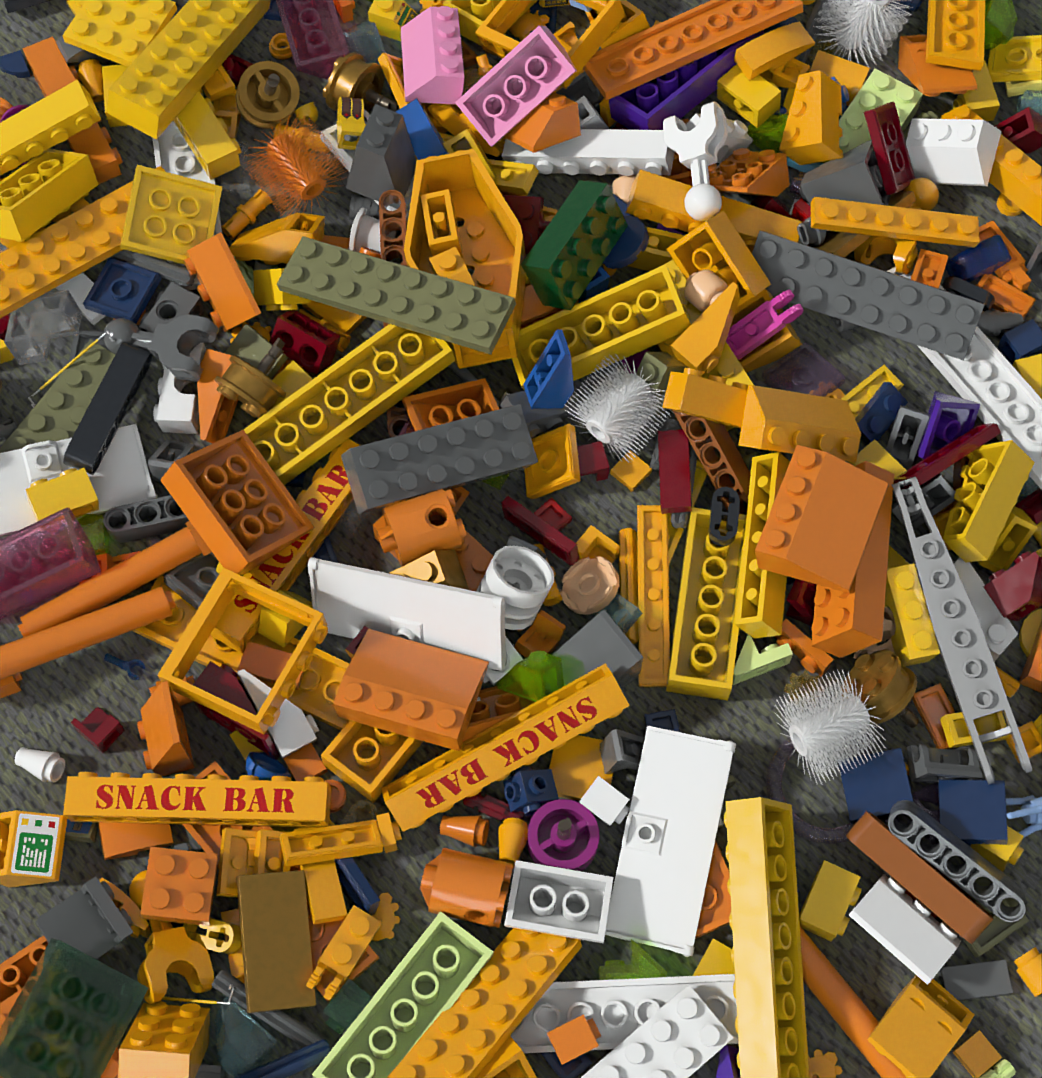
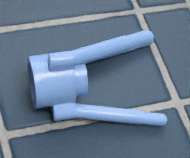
[1006,795,1042,838]

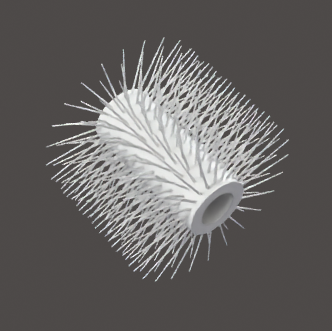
[813,0,913,68]
[564,354,673,461]
[775,670,885,785]

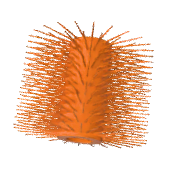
[244,114,348,216]

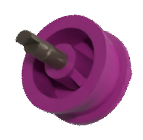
[527,799,599,872]

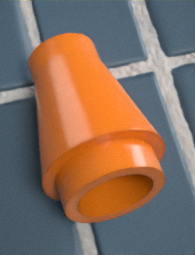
[440,815,489,848]

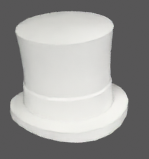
[349,207,399,261]

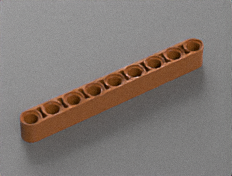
[379,189,415,438]

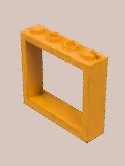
[475,0,625,89]
[157,568,328,734]

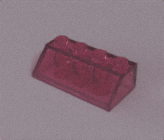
[276,0,349,80]
[0,507,101,620]

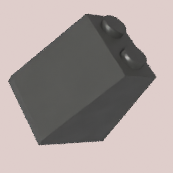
[346,104,417,209]
[799,140,891,206]
[542,610,643,691]

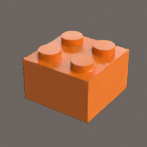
[140,847,218,926]

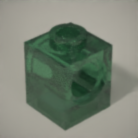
[323,978,373,1036]

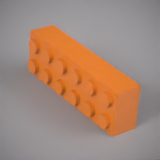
[811,461,894,658]

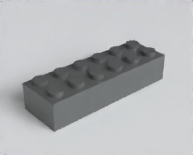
[341,404,538,514]

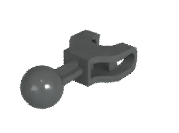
[103,314,219,381]

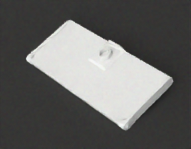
[0,424,158,537]
[308,557,506,672]
[605,726,736,957]

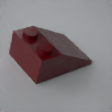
[193,661,280,761]

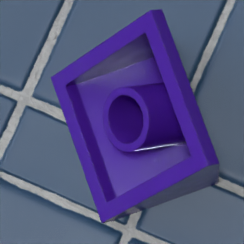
[918,391,981,459]

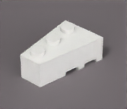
[954,557,1018,662]

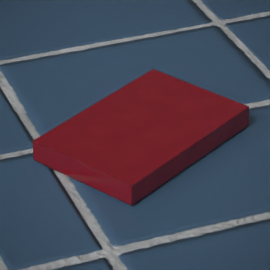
[864,101,915,195]

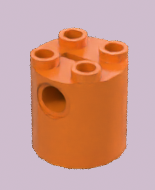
[376,489,467,567]
[420,848,514,928]

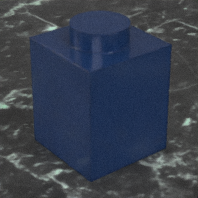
[998,319,1042,365]

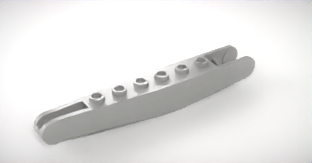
[892,477,1033,785]

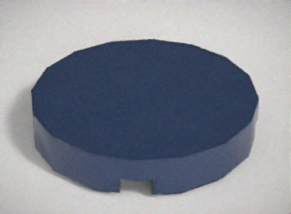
[602,215,649,269]

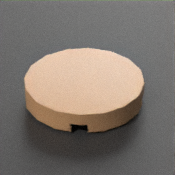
[560,557,619,615]

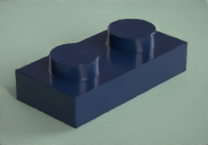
[855,382,908,445]

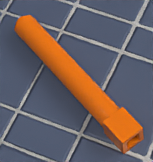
[18,521,212,637]
[0,587,176,680]
[800,926,907,1078]

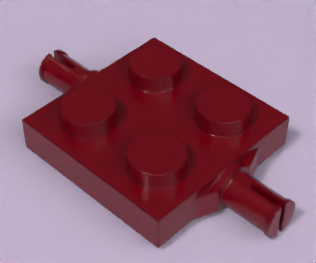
[502,195,551,255]

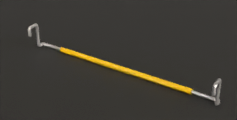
[28,330,115,408]
[121,976,234,1005]

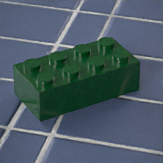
[521,180,628,310]

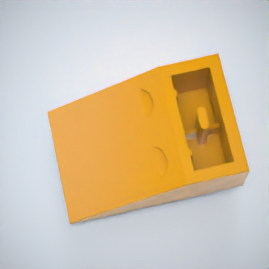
[229,212,325,265]
[867,975,975,1078]

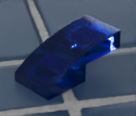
[945,235,1012,283]

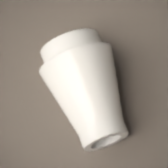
[15,747,65,783]

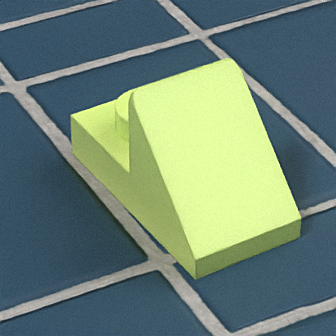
[733,635,793,685]

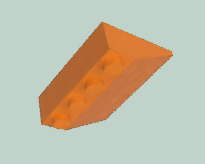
[160,430,315,576]
[755,445,889,593]
[333,629,489,751]

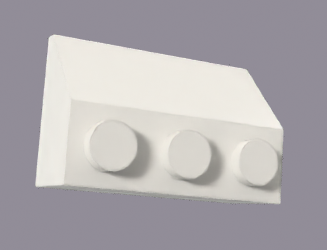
[906,119,1001,186]
[504,860,614,943]
[849,874,961,985]

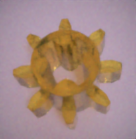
[784,669,825,711]

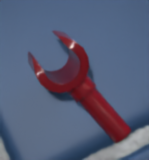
[222,57,241,79]

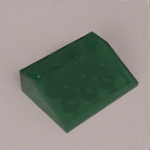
[0,938,149,1078]

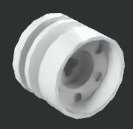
[476,546,554,630]

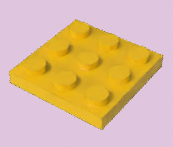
[62,0,177,67]
[120,164,222,264]

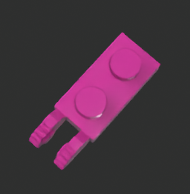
[726,290,804,361]

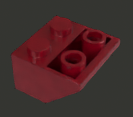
[983,551,1042,621]

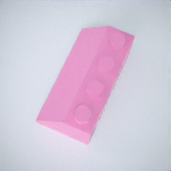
[401,6,464,105]
[455,25,577,147]

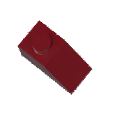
[994,107,1042,154]

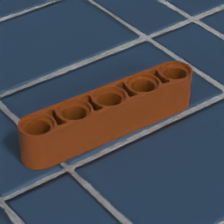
[673,411,751,515]
[846,810,994,944]

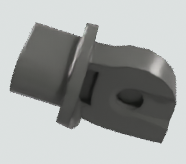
[797,217,831,247]

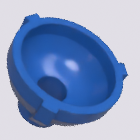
[246,752,291,781]

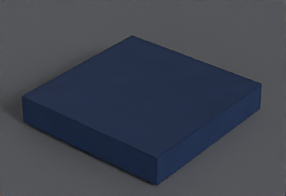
[83,257,162,324]
[838,748,914,824]
[938,780,1008,845]

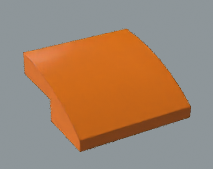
[98,822,173,860]

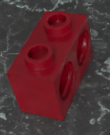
[270,310,341,374]

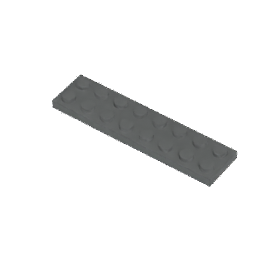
[752,230,985,361]

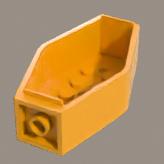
[404,149,526,369]

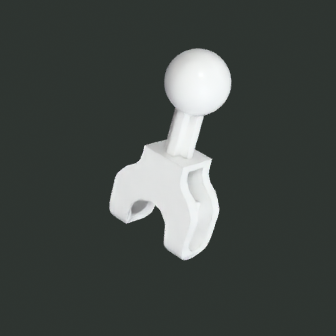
[663,101,728,221]

